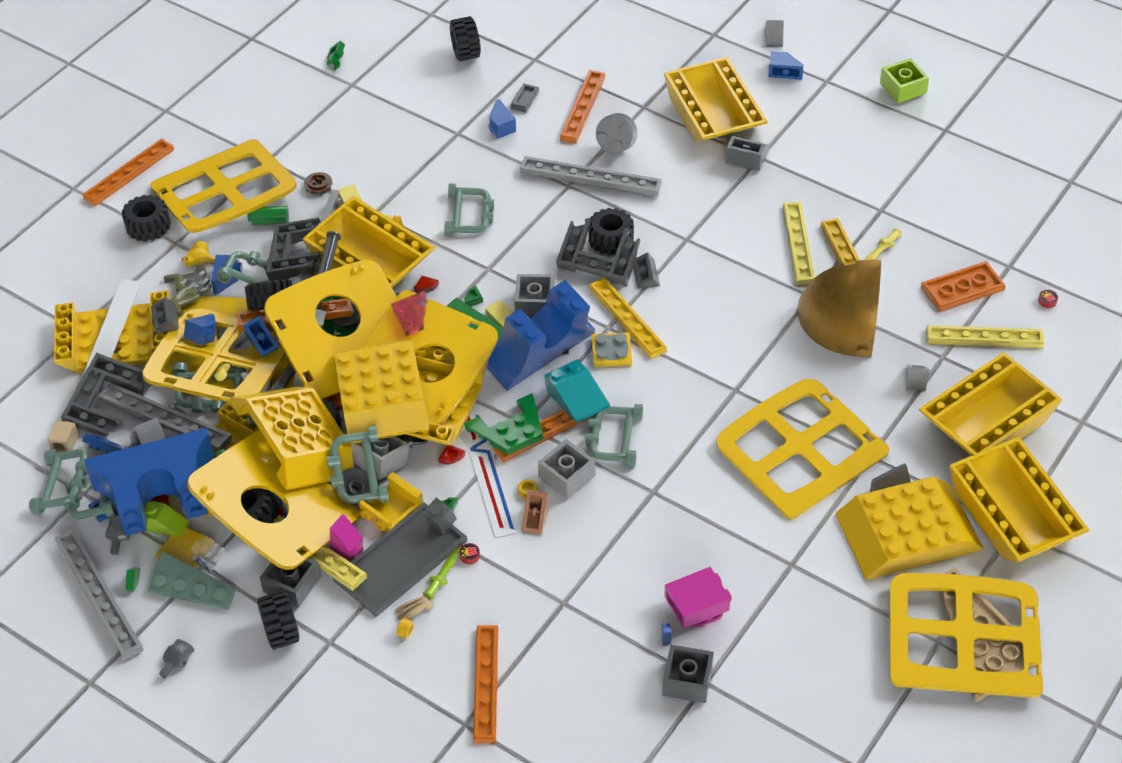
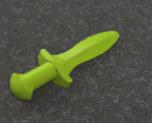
[423,547,460,600]

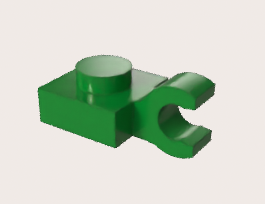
[326,41,345,71]

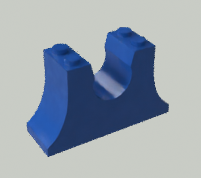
[487,280,596,391]
[84,428,215,536]

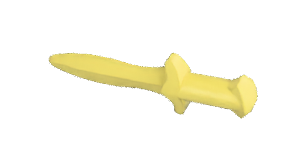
[864,229,902,260]
[214,363,230,381]

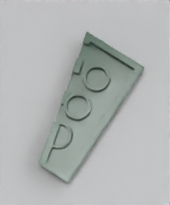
[148,551,236,610]

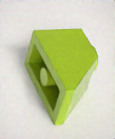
[145,500,190,537]

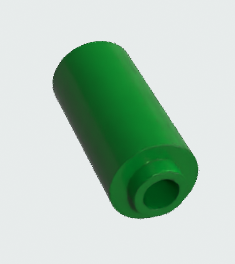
[247,206,289,225]

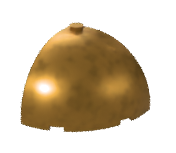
[798,260,881,357]

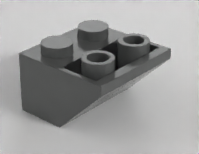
[726,136,770,171]

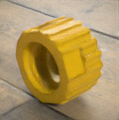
[396,617,414,639]

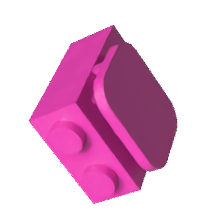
[664,566,732,629]

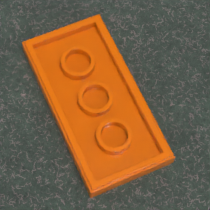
[921,261,1006,312]

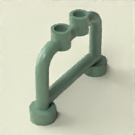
[444,183,494,236]
[216,251,268,284]
[172,362,246,413]
[585,404,643,467]
[327,425,389,504]
[29,449,89,515]
[64,473,118,519]

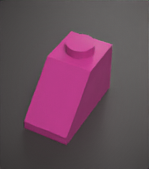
[329,514,364,562]

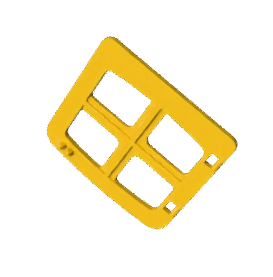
[150,139,297,233]
[143,309,286,403]
[716,379,890,519]
[890,573,1043,698]

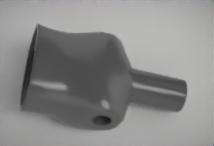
[105,516,130,555]
[159,639,195,679]

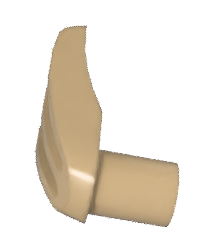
[395,597,433,619]

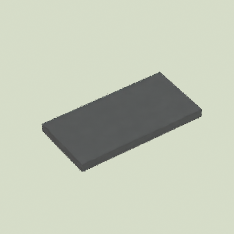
[333,502,467,617]

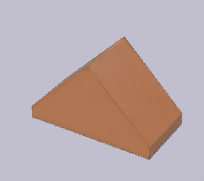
[521,490,549,534]

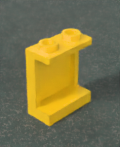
[359,472,424,533]

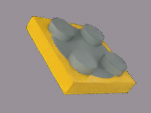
[592,332,632,367]

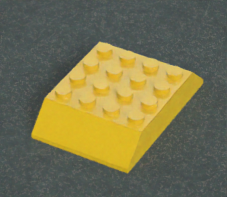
[664,57,768,142]
[303,196,435,288]
[334,339,429,444]
[919,352,1062,456]
[949,437,1089,563]
[835,476,984,580]

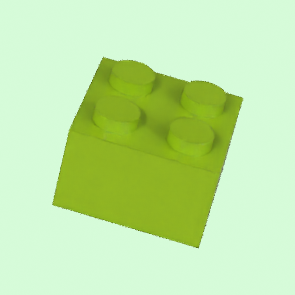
[880,58,929,104]

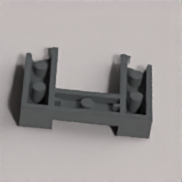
[266,217,321,281]
[556,218,641,286]
[61,352,142,436]

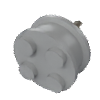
[596,113,637,153]

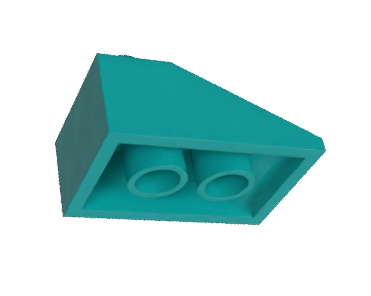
[544,359,610,423]

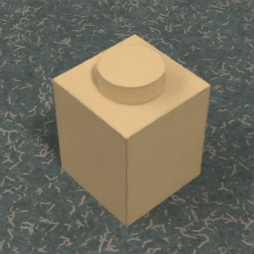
[47,421,79,452]

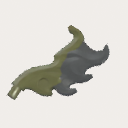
[163,266,212,317]

